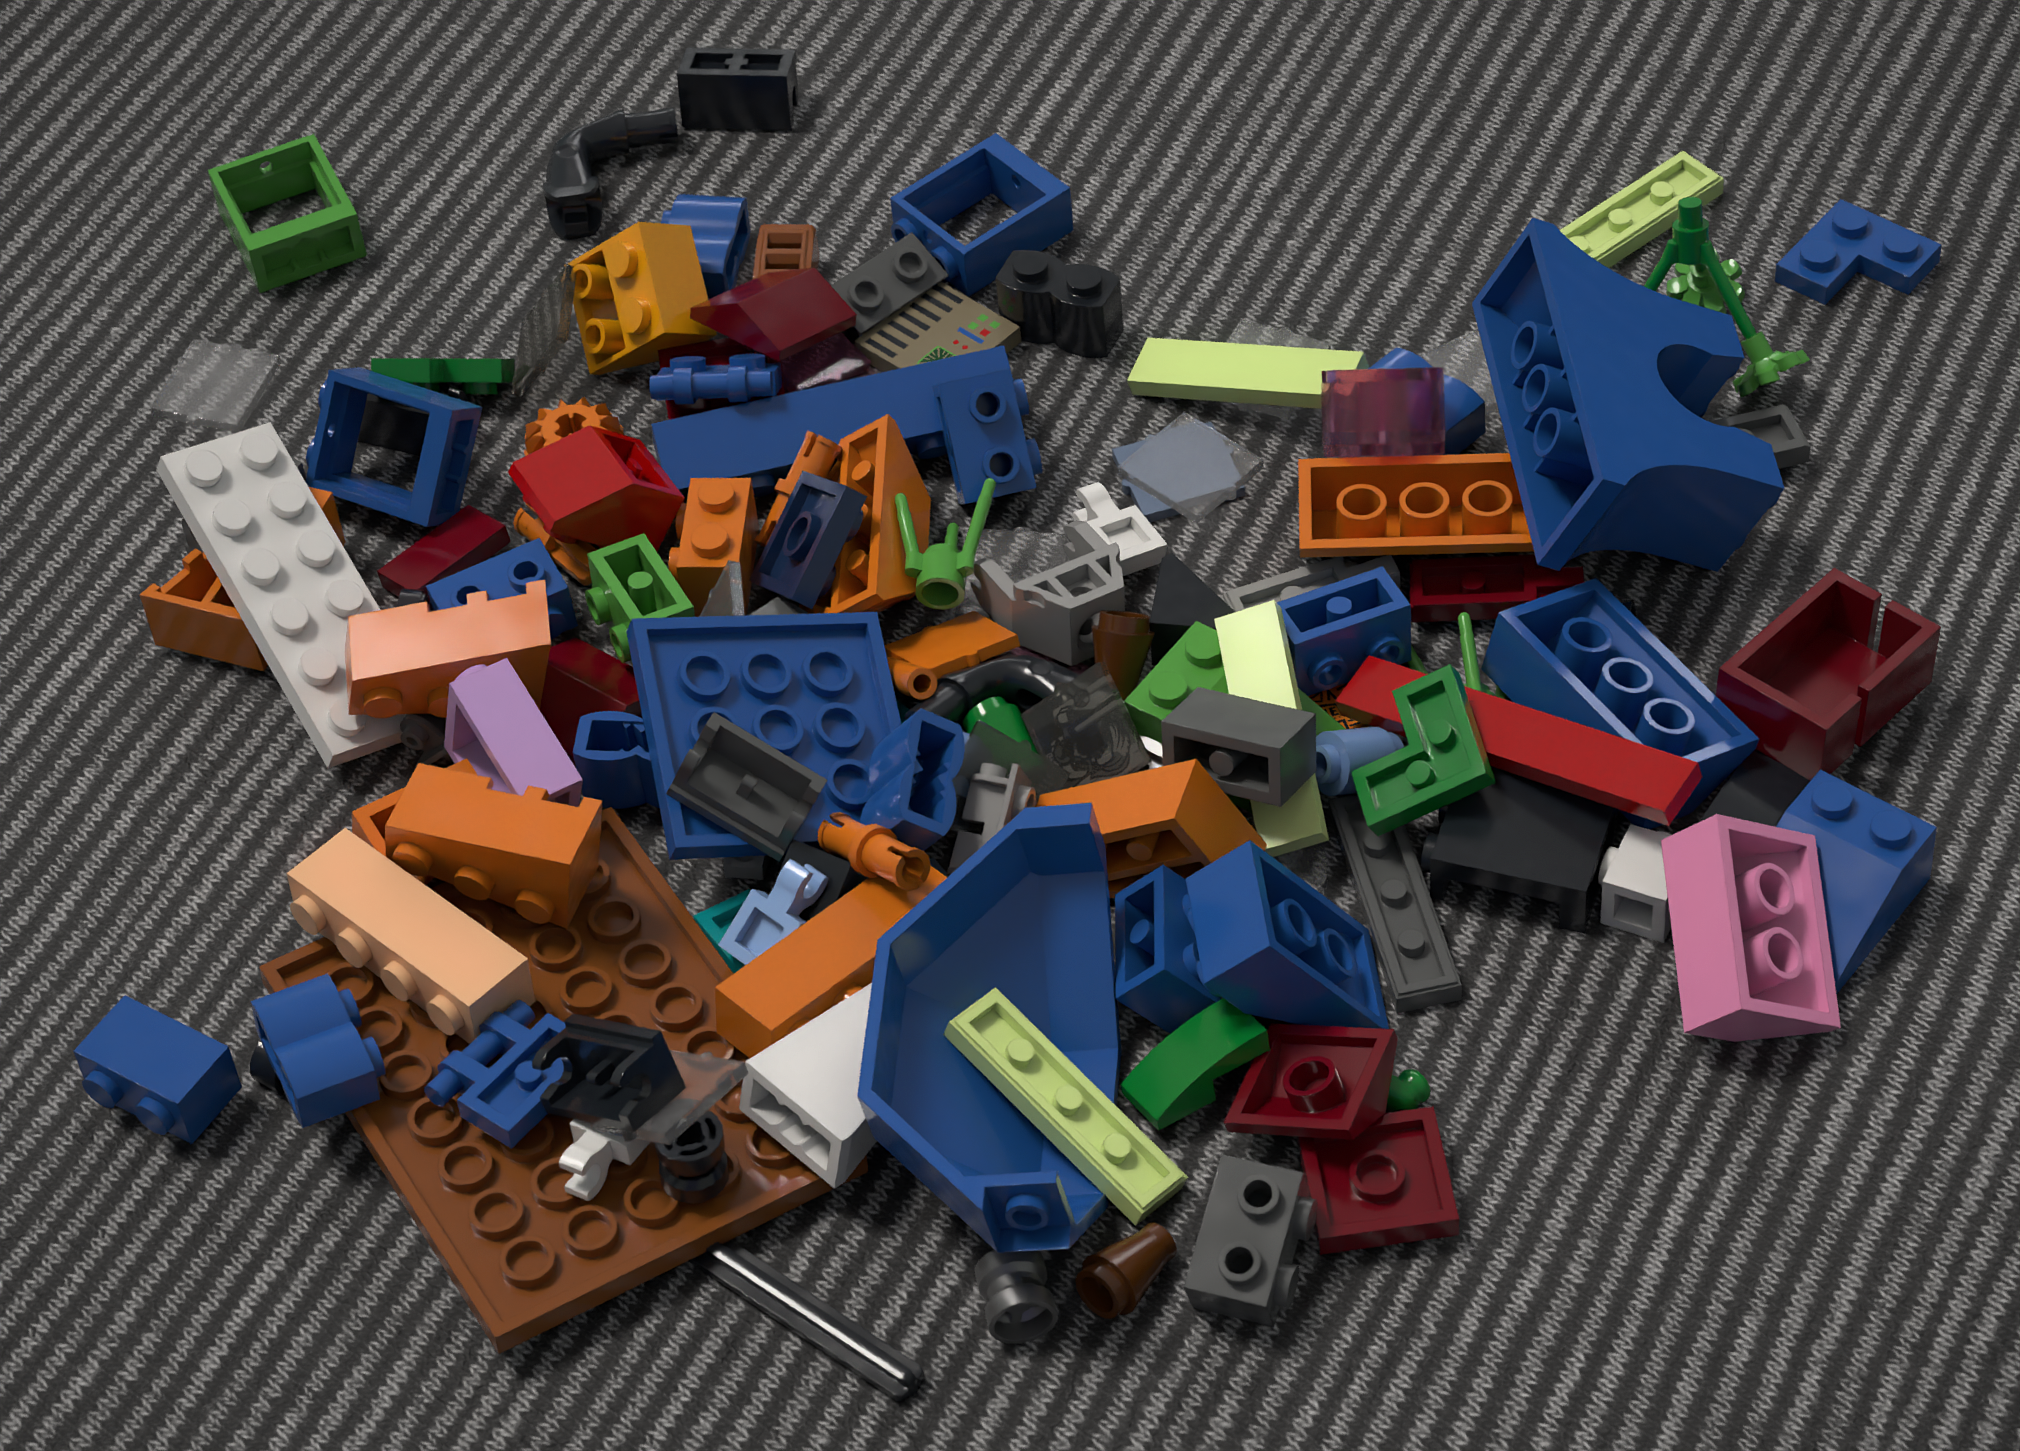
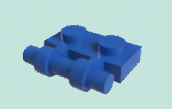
[649,354,782,404]
[424,1000,566,1149]

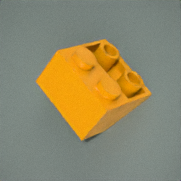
[564,222,717,375]

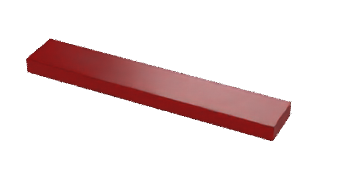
[1335,655,1702,826]

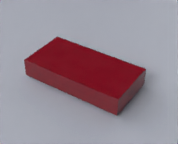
[377,505,511,602]

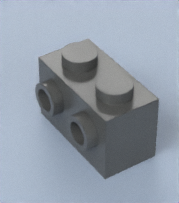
[1161,687,1316,807]
[1184,1154,1317,1327]

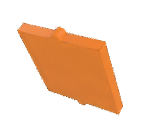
[884,611,1020,679]

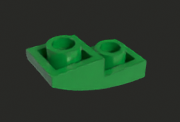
[1121,998,1270,1131]

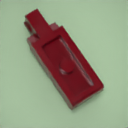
[1409,555,1585,623]

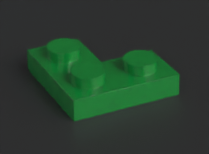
[371,358,515,394]
[1351,664,1496,836]

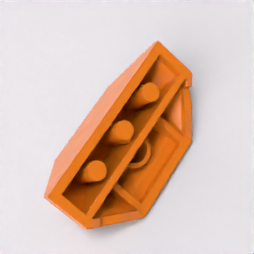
[799,414,931,614]

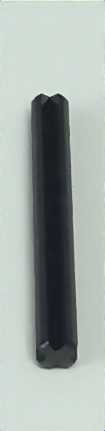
[688,1240,925,1402]

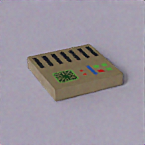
[854,282,1021,372]

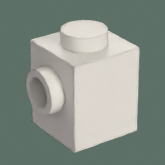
[1598,824,1671,943]

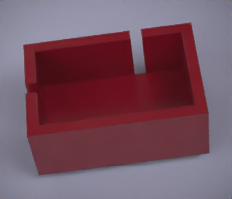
[1716,568,1941,781]

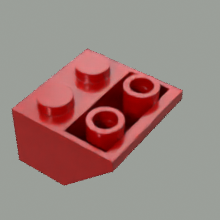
[508,425,685,551]

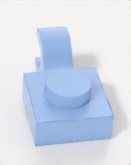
[718,859,829,965]

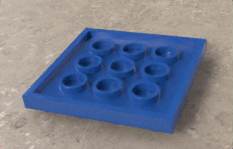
[626,612,901,860]

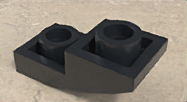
[1700,751,1810,827]

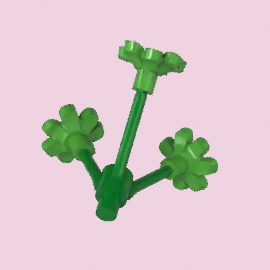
[1644,197,1810,397]

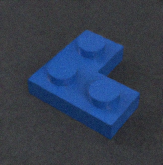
[1775,199,1942,305]

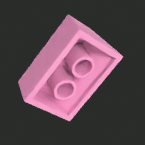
[1661,814,1841,1042]

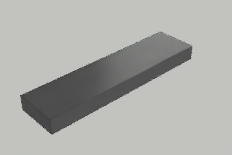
[1328,794,1462,1014]

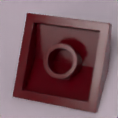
[690,267,857,361]
[540,637,643,765]
[1223,1023,1398,1140]

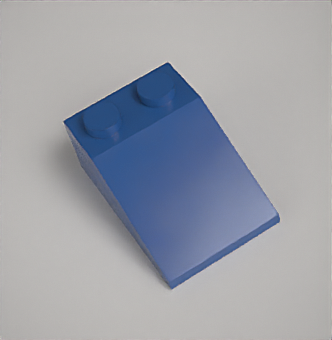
[1776,770,1937,995]
[1186,840,1389,1029]

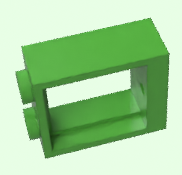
[208,134,367,293]

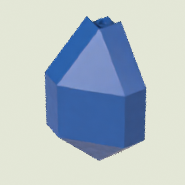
[857,803,1121,1253]

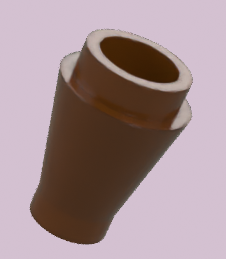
[1092,610,1155,705]
[1076,1223,1177,1319]

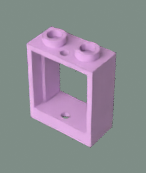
[444,658,583,807]

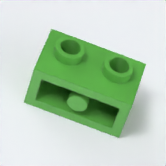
[585,533,695,665]

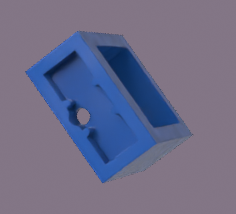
[890,133,1074,297]
[305,367,482,527]

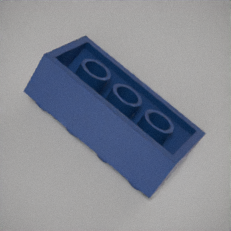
[1481,578,1759,830]

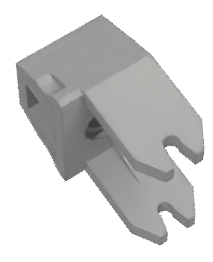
[971,520,1125,666]

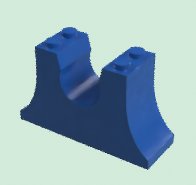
[1472,218,1785,572]

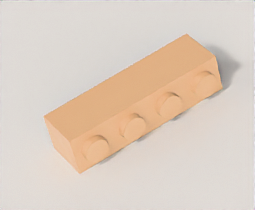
[286,828,535,1044]

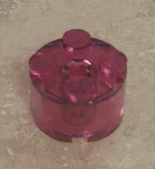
[1321,367,1446,458]

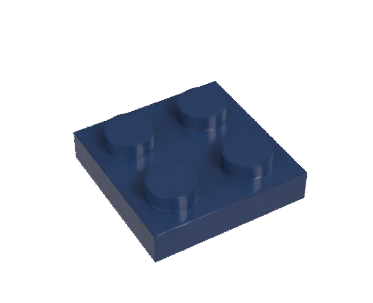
[749,471,867,609]

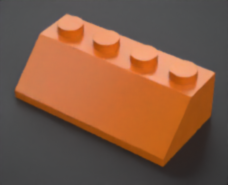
[1298,453,1534,558]

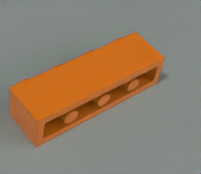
[715,865,947,1058]

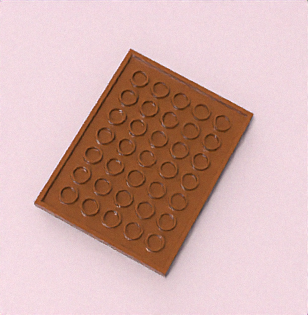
[259,807,868,1354]

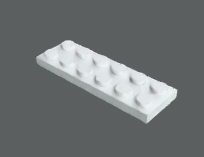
[157,422,406,768]

